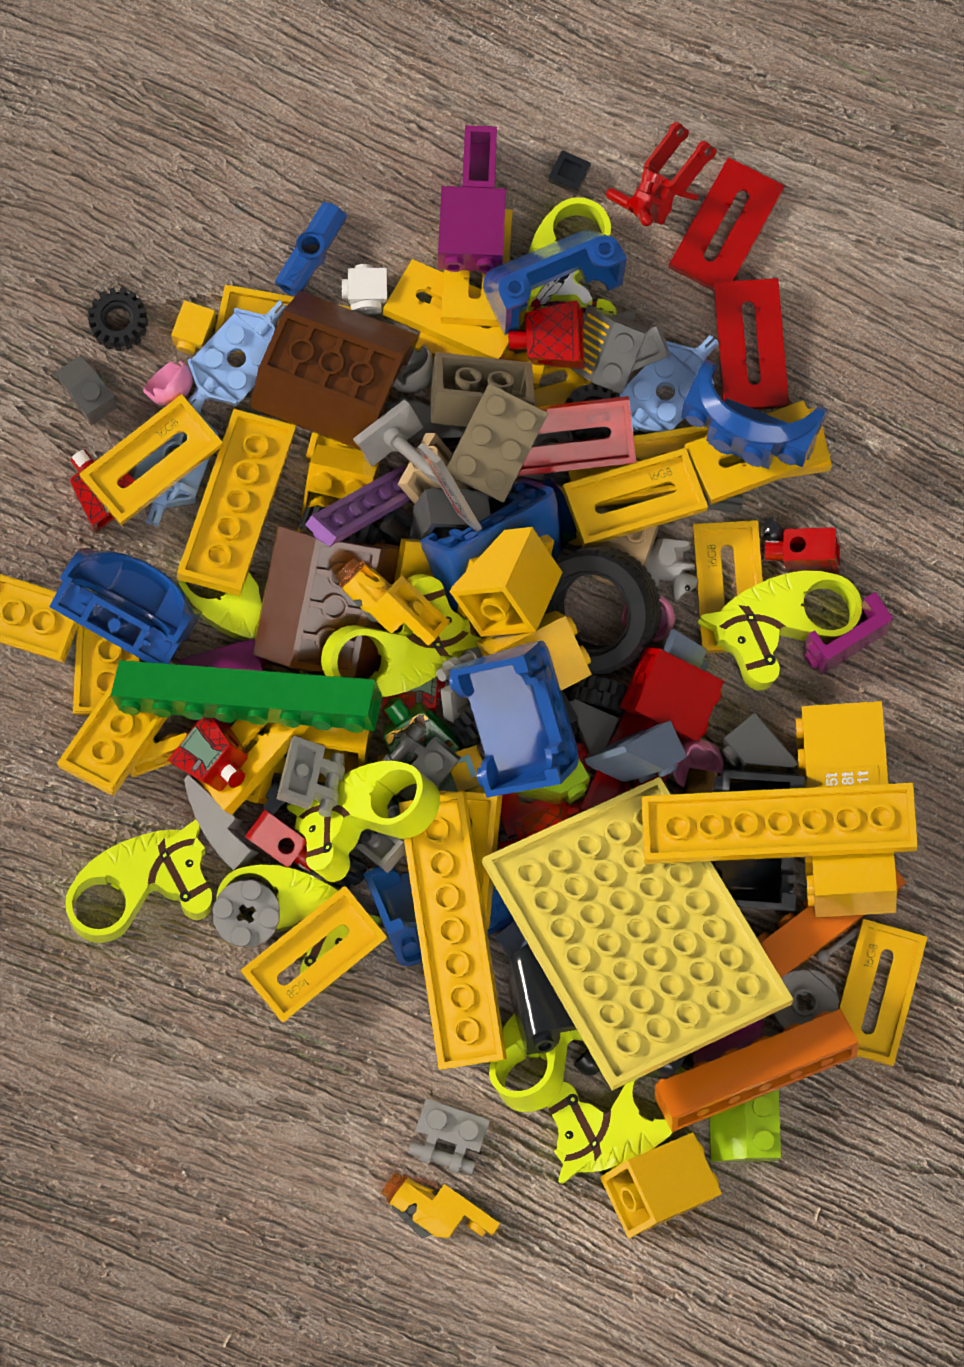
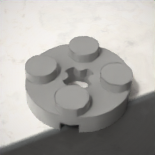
[213,880,280,948]
[773,969,838,1029]

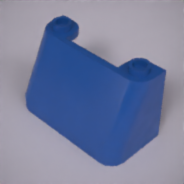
[483,230,627,335]
[420,478,561,613]
[449,640,578,798]
[363,847,514,966]

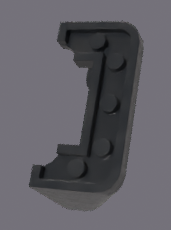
[714,770,805,911]
[509,947,577,1055]

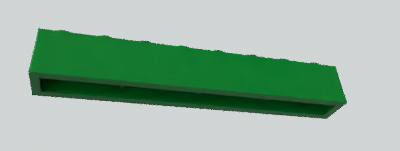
[111,660,382,733]

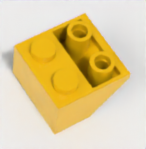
[301,444,380,518]

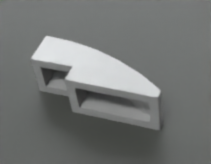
[184,775,259,871]

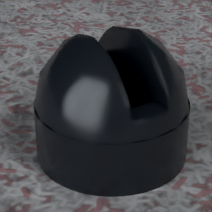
[759,517,784,541]
[573,1049,600,1075]

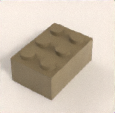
[430,352,535,427]
[447,384,548,503]

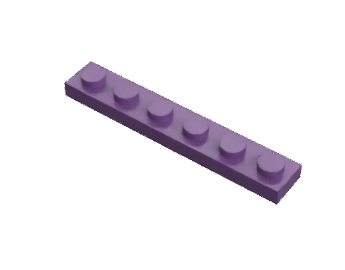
[305,464,411,547]

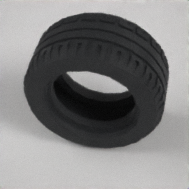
[544,546,662,675]

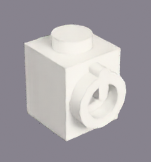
[342,264,388,315]

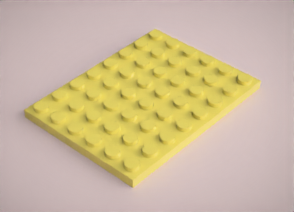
[482,777,793,1091]

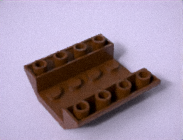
[250,291,419,451]
[252,525,400,678]

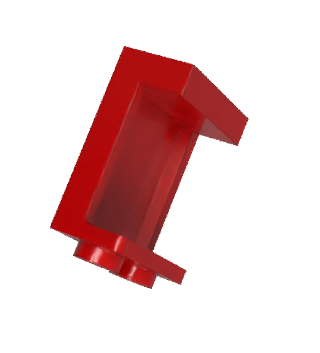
[620,647,724,742]

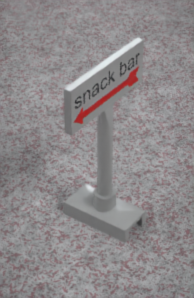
[353,400,482,532]

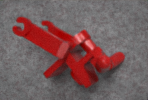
[606,122,717,227]

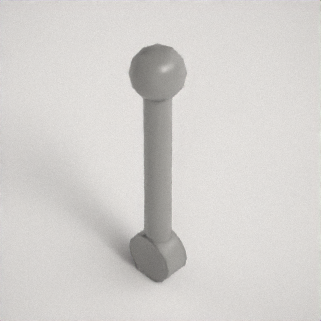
[817,916,875,962]

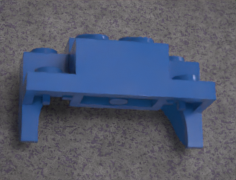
[681,359,828,469]
[49,548,202,664]

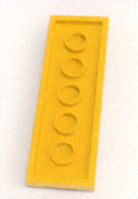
[177,409,296,596]

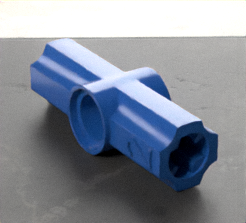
[275,201,347,296]

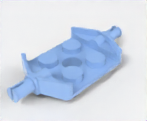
[187,300,287,410]
[618,335,719,434]
[133,390,219,527]

